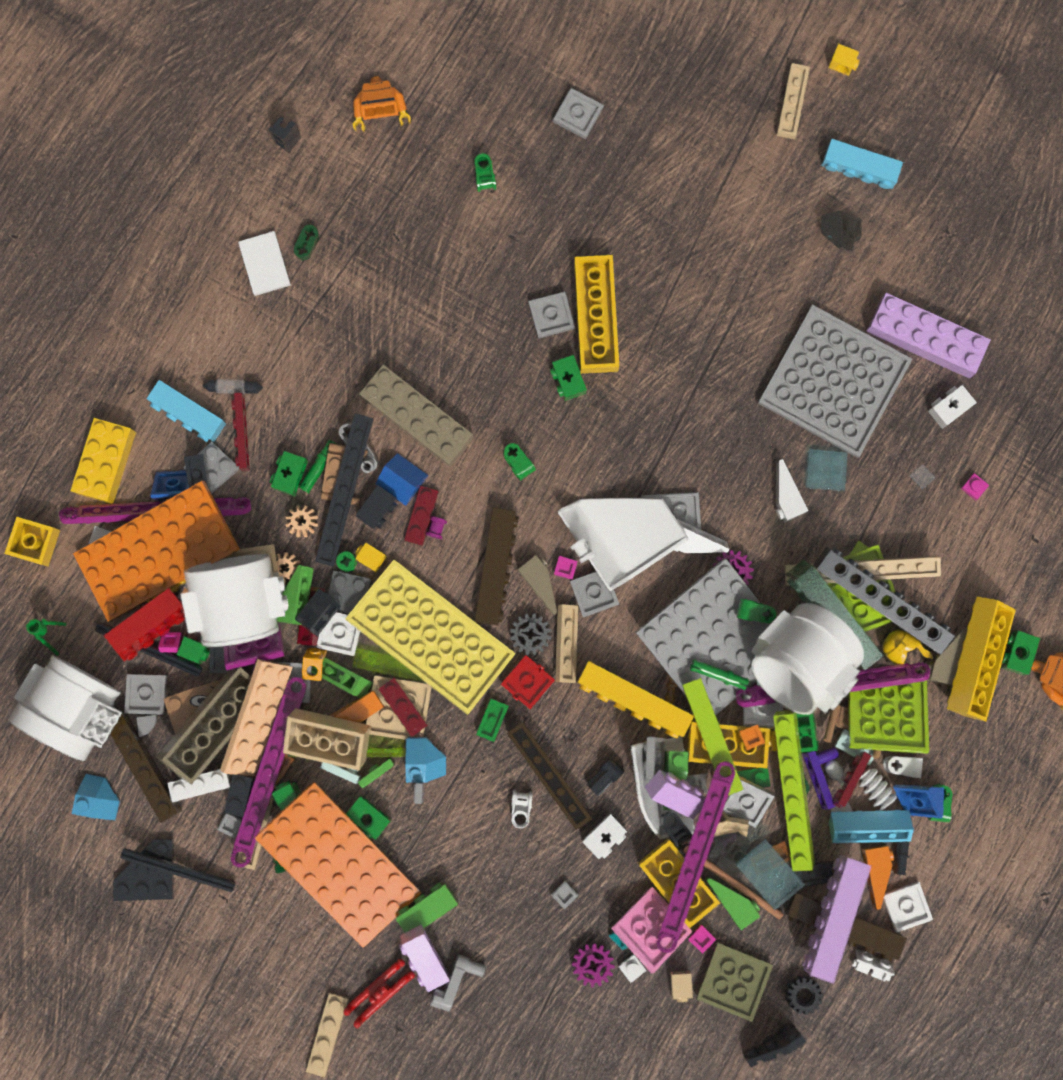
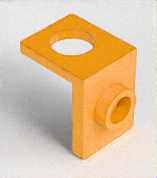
[302,648,327,681]

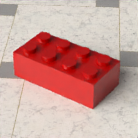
[104,588,186,662]

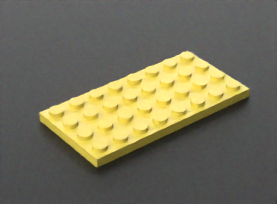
[345,560,516,715]

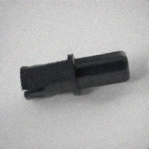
[893,841,910,875]

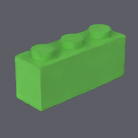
[396,882,459,933]

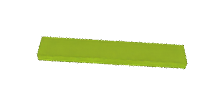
[682,678,744,796]

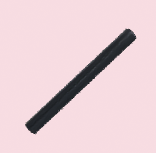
[95,622,203,676]
[120,848,236,892]

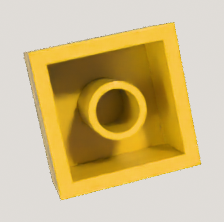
[4,517,60,567]

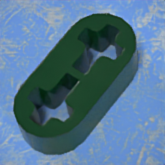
[294,225,319,261]

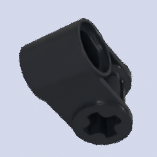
[660,812,692,850]

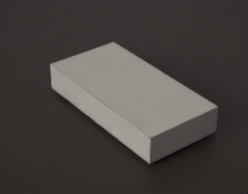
[414,783,425,804]

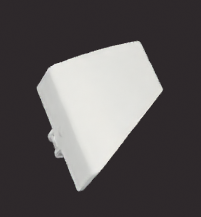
[558,498,689,591]
[631,737,708,839]

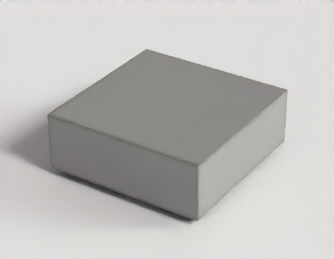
[217,814,242,839]
[551,881,578,909]

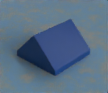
[375,453,428,506]
[150,470,189,502]
[893,785,944,819]

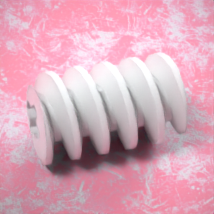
[859,766,897,810]

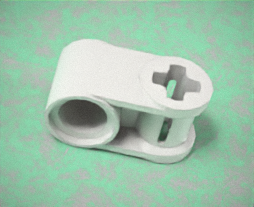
[883,756,923,778]
[512,790,533,829]

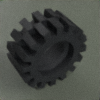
[785,976,823,1015]

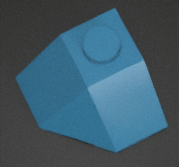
[405,737,446,783]
[71,774,120,820]

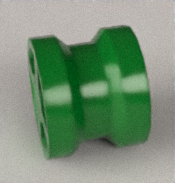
[336,552,357,572]

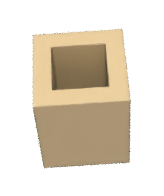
[670,971,693,1002]

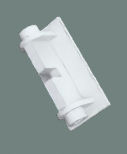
[851,949,895,981]

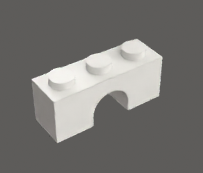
[168,770,232,802]

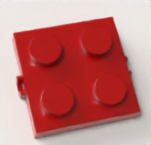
[501,655,555,709]

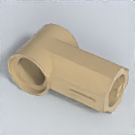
[714,811,749,837]

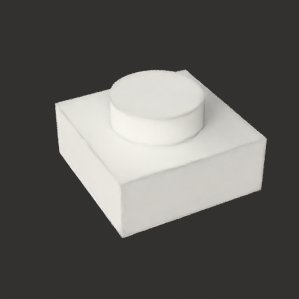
[618,954,646,983]

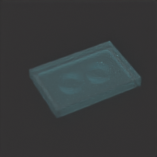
[736,839,805,910]

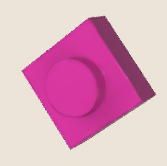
[961,473,989,501]
[554,556,578,580]
[158,632,183,652]
[688,925,716,954]

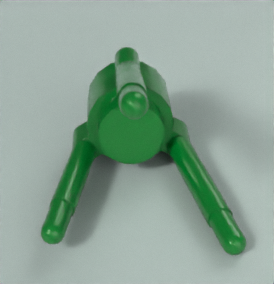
[26,619,67,656]

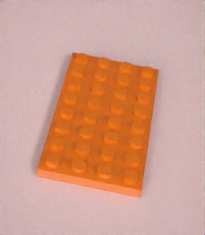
[73,481,240,622]
[255,782,421,948]

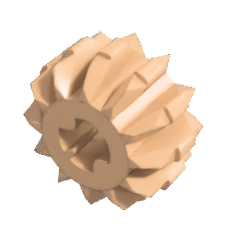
[286,505,318,537]
[277,552,301,585]

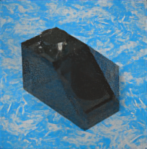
[820,210,862,252]
[707,832,750,879]

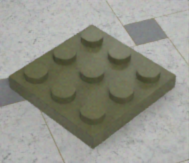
[696,942,773,1022]

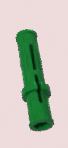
[299,439,337,494]
[690,659,749,690]

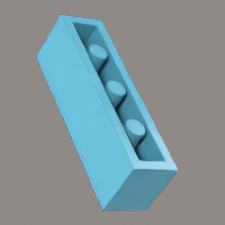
[822,139,903,189]
[147,380,226,442]
[829,810,914,843]

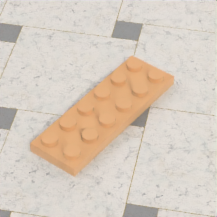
[220,659,293,777]

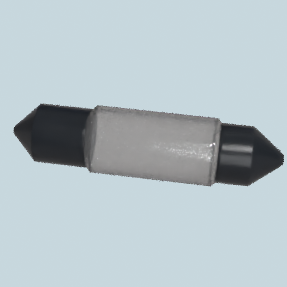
[202,378,263,395]

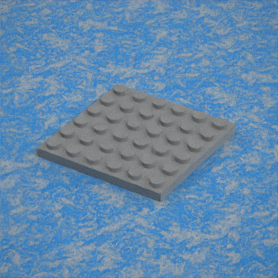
[758,305,912,458]
[635,558,772,715]

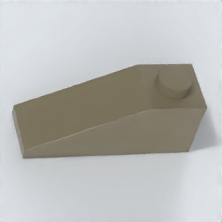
[518,555,557,616]
[927,629,968,686]

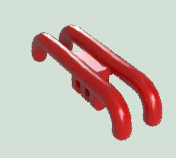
[343,959,415,1028]

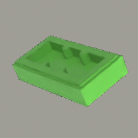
[358,759,395,788]

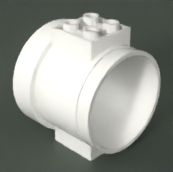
[181,554,289,647]
[752,603,864,715]
[8,655,122,761]

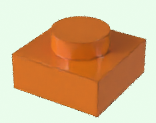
[739,724,765,750]

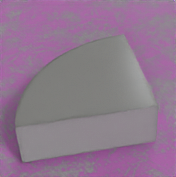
[137,715,158,737]

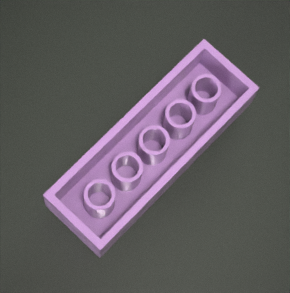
[866,293,990,378]
[802,855,871,984]

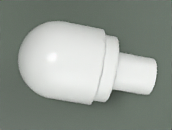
[825,760,844,786]

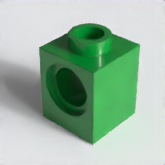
[177,637,210,664]

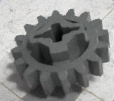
[510,614,551,655]

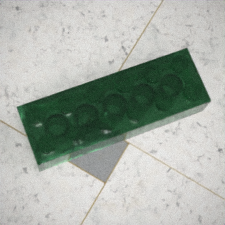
[785,560,883,670]

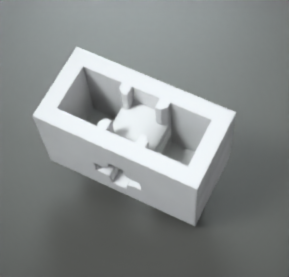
[928,385,977,429]
[582,813,627,859]

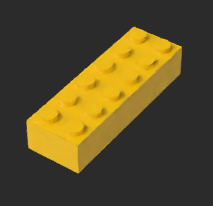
[574,255,619,374]
[947,597,1016,721]
[577,661,694,739]

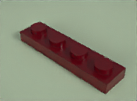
[231,393,250,471]

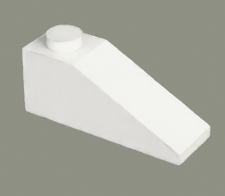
[776,459,808,523]
[674,519,729,553]

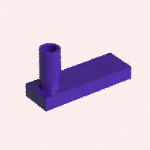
[802,747,839,809]

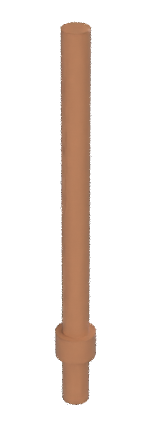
[683,845,784,920]

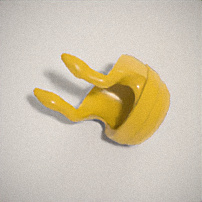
[882,629,933,665]

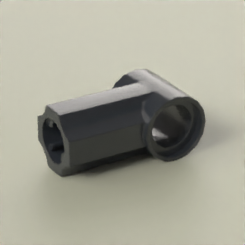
[586,757,626,797]

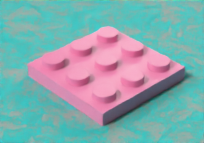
[611,887,692,973]

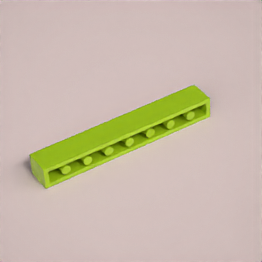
[773,710,815,871]

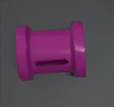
[426,516,447,540]

